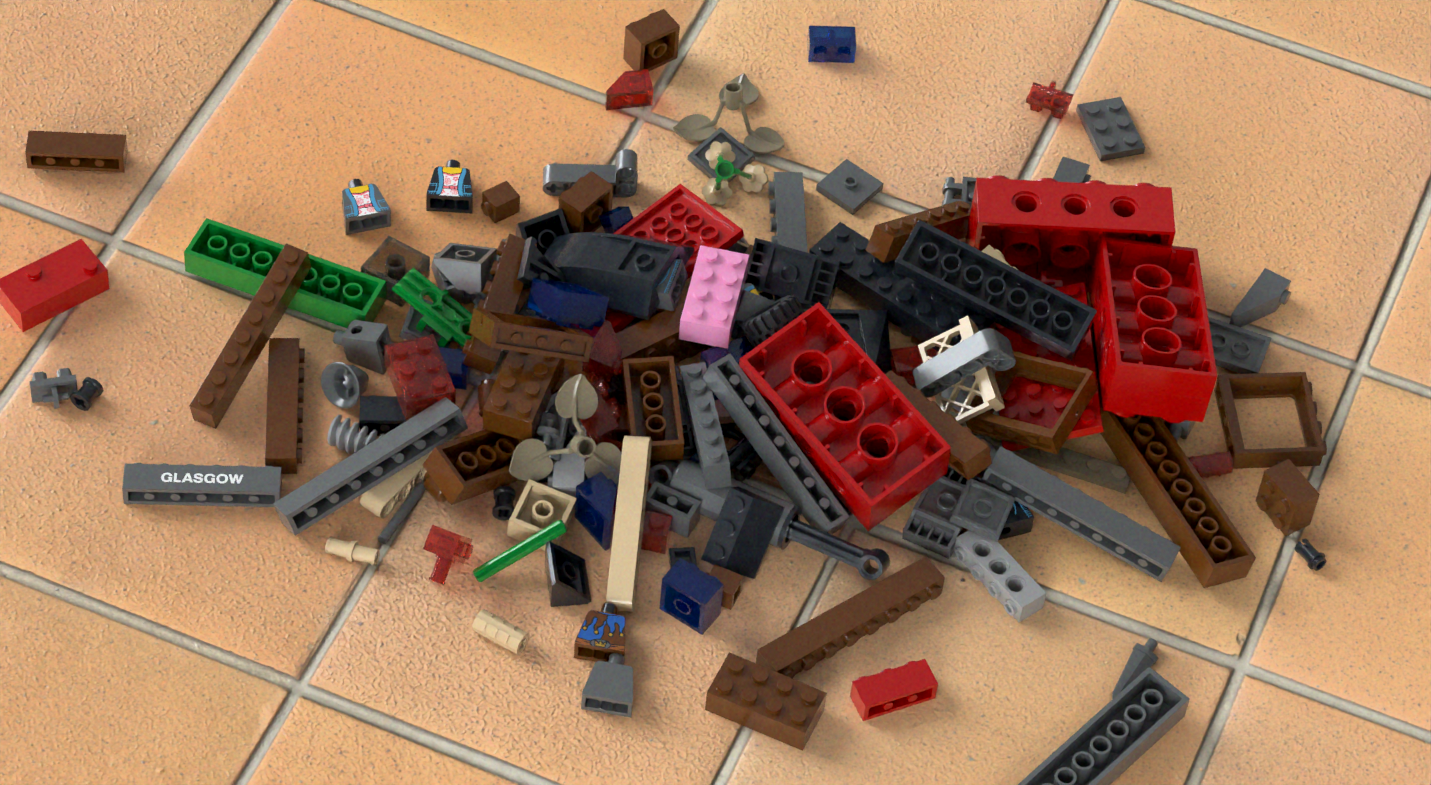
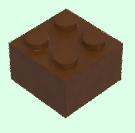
[623,9,680,76]
[558,171,613,233]
[1256,459,1320,537]

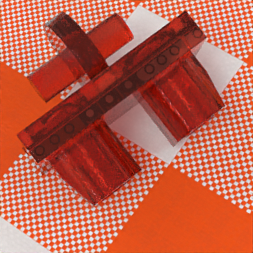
[1026,81,1073,119]

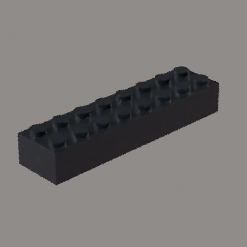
[895,220,1097,361]
[809,222,996,352]

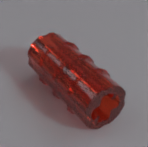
[1188,451,1234,478]

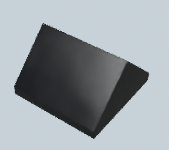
[516,208,570,255]
[545,540,591,607]

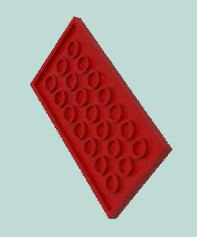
[532,184,744,344]
[996,282,1104,451]

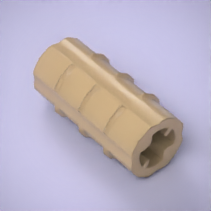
[472,609,529,654]

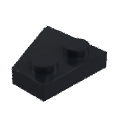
[517,237,566,302]

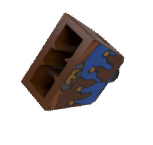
[574,603,626,662]

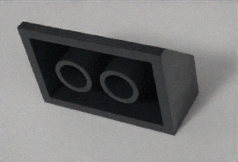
[701,486,785,579]

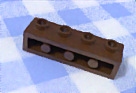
[25,131,128,173]

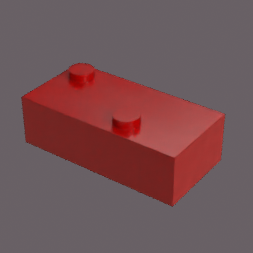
[0,238,110,332]

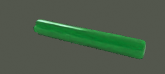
[473,520,567,582]

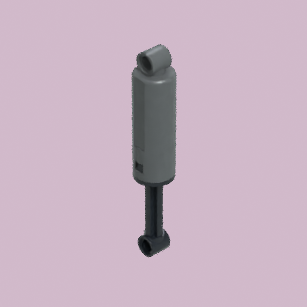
[649,459,890,580]

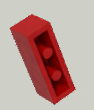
[850,659,938,721]

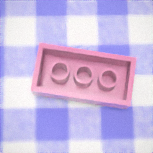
[679,245,749,349]

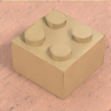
[507,479,577,551]

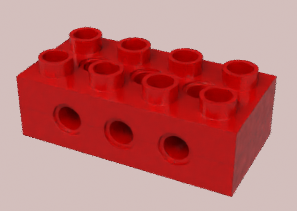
[965,175,1176,292]
[1088,237,1217,423]
[739,302,951,531]

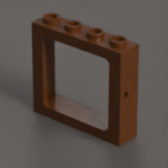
[469,308,593,362]
[965,351,1098,454]
[1214,372,1327,469]

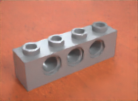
[954,530,1046,622]

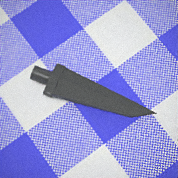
[1112,638,1158,699]

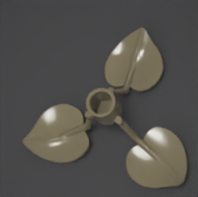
[673,73,784,154]
[509,374,622,486]

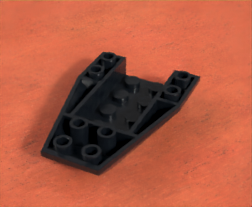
[544,232,695,320]

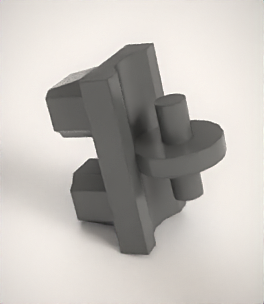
[29,368,78,409]
[537,412,569,461]

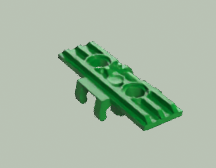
[392,267,472,350]

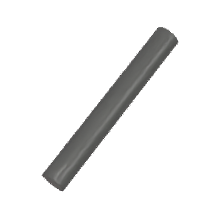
[378,483,426,544]

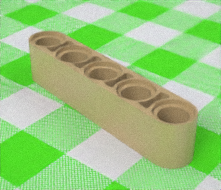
[360,435,461,519]

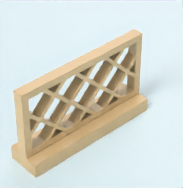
[918,316,1005,424]

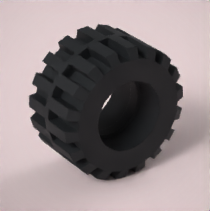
[741,295,805,348]

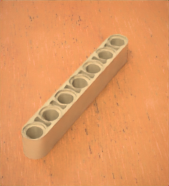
[606,436,652,612]

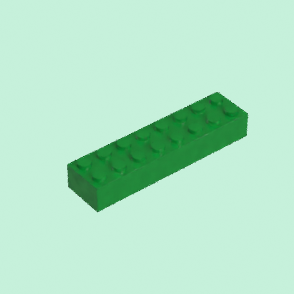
[184,218,386,328]

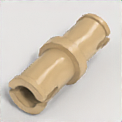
[325,537,380,566]

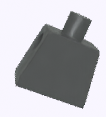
[333,320,395,375]
[581,653,633,718]

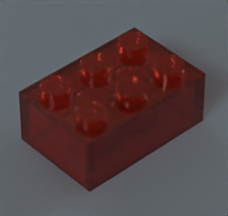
[384,334,456,421]

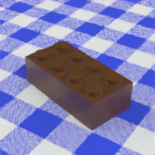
[483,350,565,440]
[622,356,684,462]
[423,429,524,505]
[705,652,827,751]

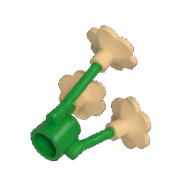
[702,141,768,206]

